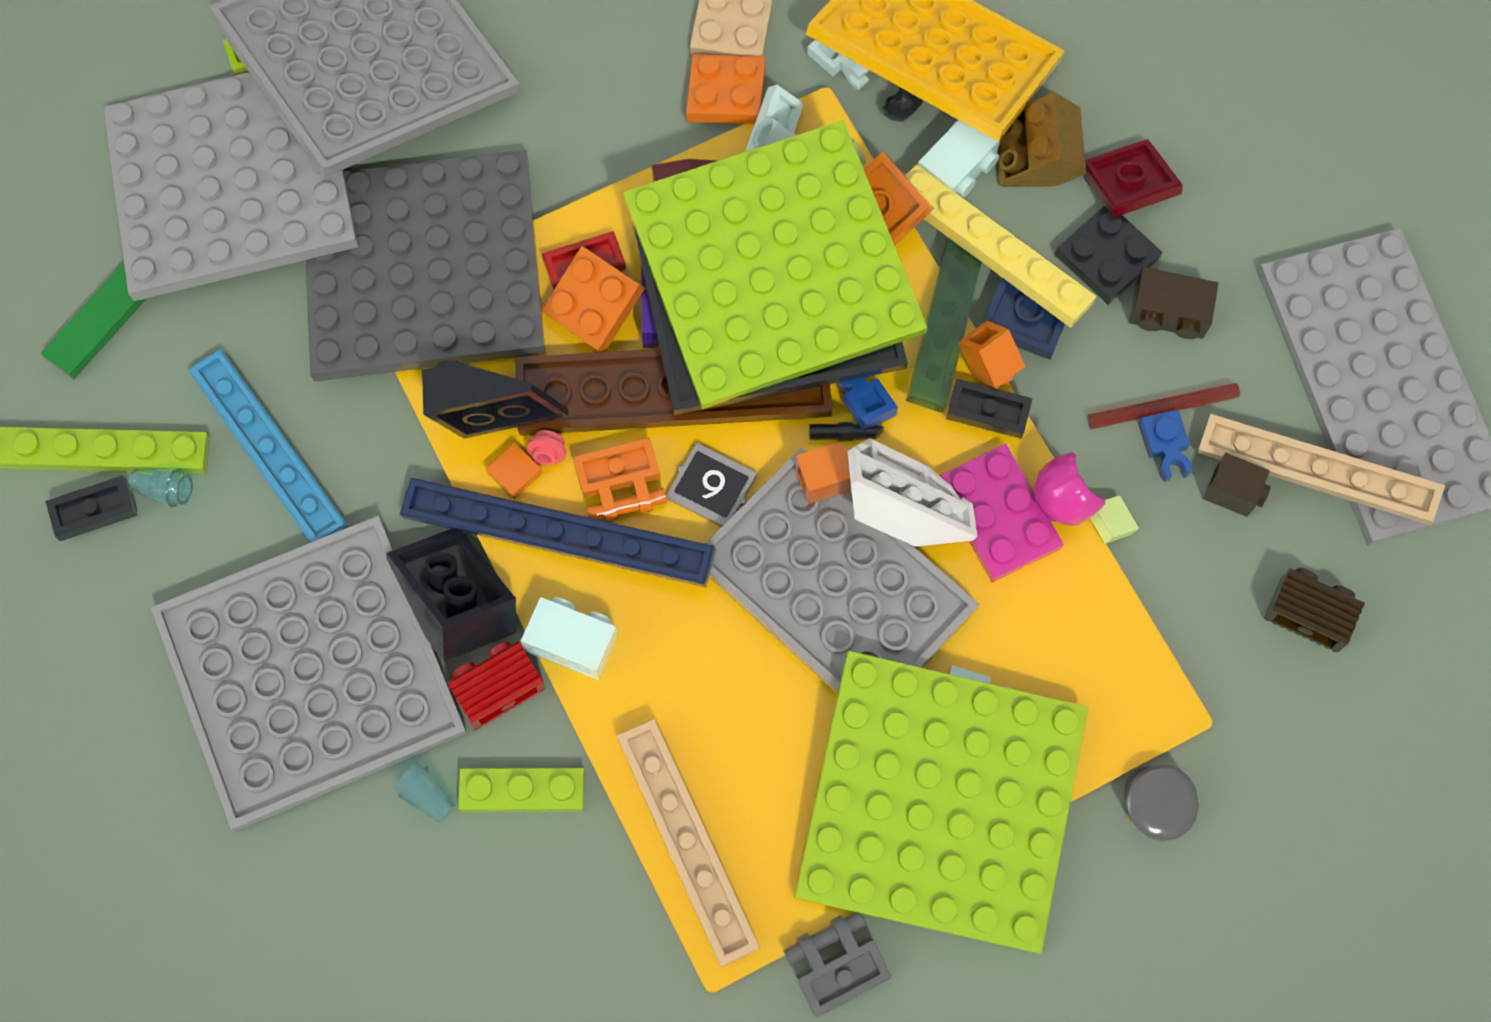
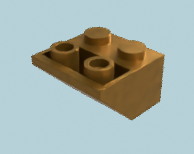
[997,92,1086,187]

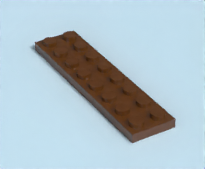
[515,349,832,436]

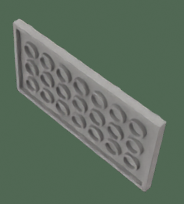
[1257,228,1491,546]

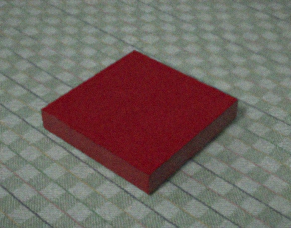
[1083,139,1183,218]

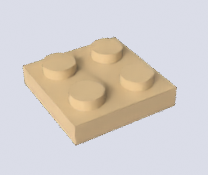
[690,0,773,56]

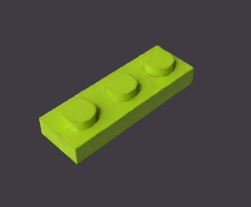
[458,768,585,812]

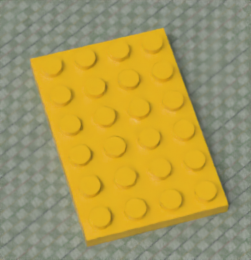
[806,0,1065,141]

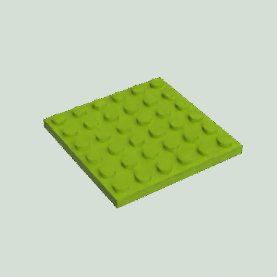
[623,120,928,409]
[793,651,1088,954]

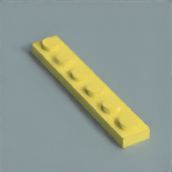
[906,165,1097,328]

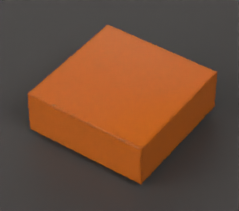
[486,443,543,499]

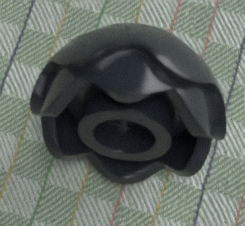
[881,87,923,122]

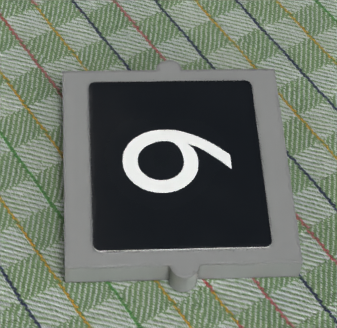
[666,442,757,527]

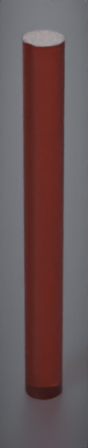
[1087,383,1240,429]

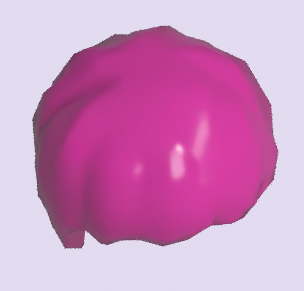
[1035,452,1106,526]

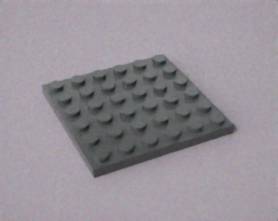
[306,150,546,382]

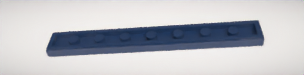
[400,478,716,587]

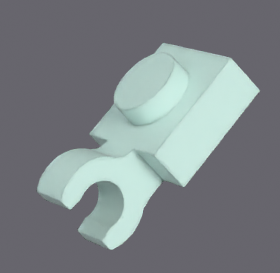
[808,40,870,90]

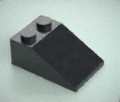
[422,360,569,439]
[386,529,516,662]

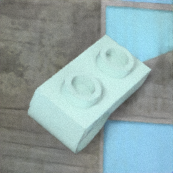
[745,84,804,152]

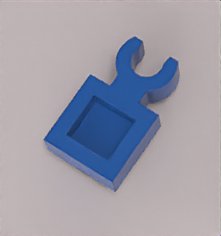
[836,377,898,431]
[1139,410,1192,482]

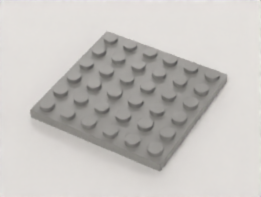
[209,0,520,178]
[103,72,359,301]
[150,515,467,832]

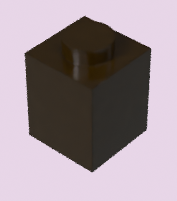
[1203,452,1271,517]

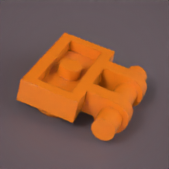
[573,437,667,522]

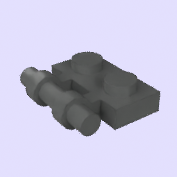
[783,912,892,1018]

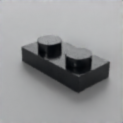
[946,379,1033,439]
[45,475,137,541]

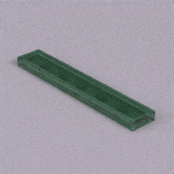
[906,237,981,413]

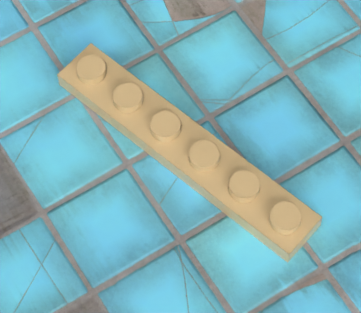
[1198,414,1445,526]
[617,719,760,968]

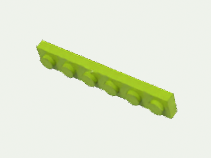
[0,427,210,474]

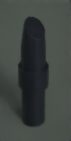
[809,422,884,441]

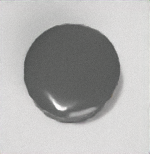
[1124,764,1199,841]

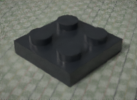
[1054,206,1163,305]

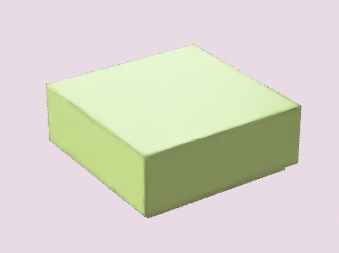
[1090,495,1139,544]

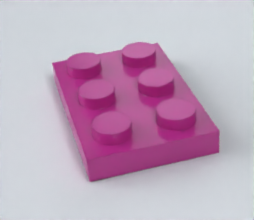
[939,444,1064,583]

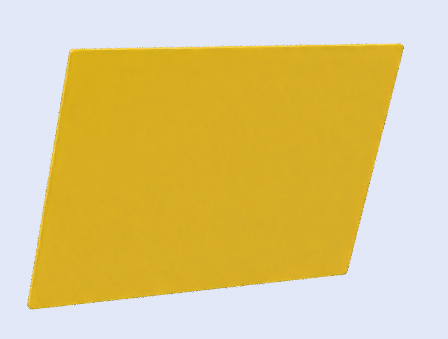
[395,87,1212,993]

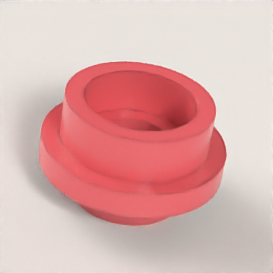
[527,430,567,465]

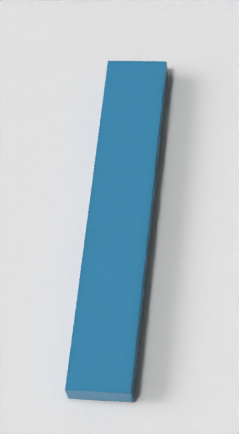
[188,348,349,543]

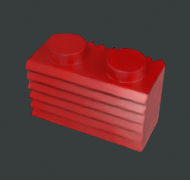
[447,641,545,730]

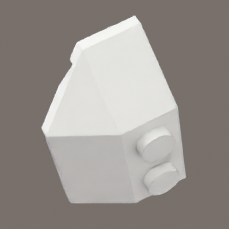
[848,438,977,546]

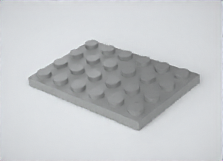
[705,448,980,693]

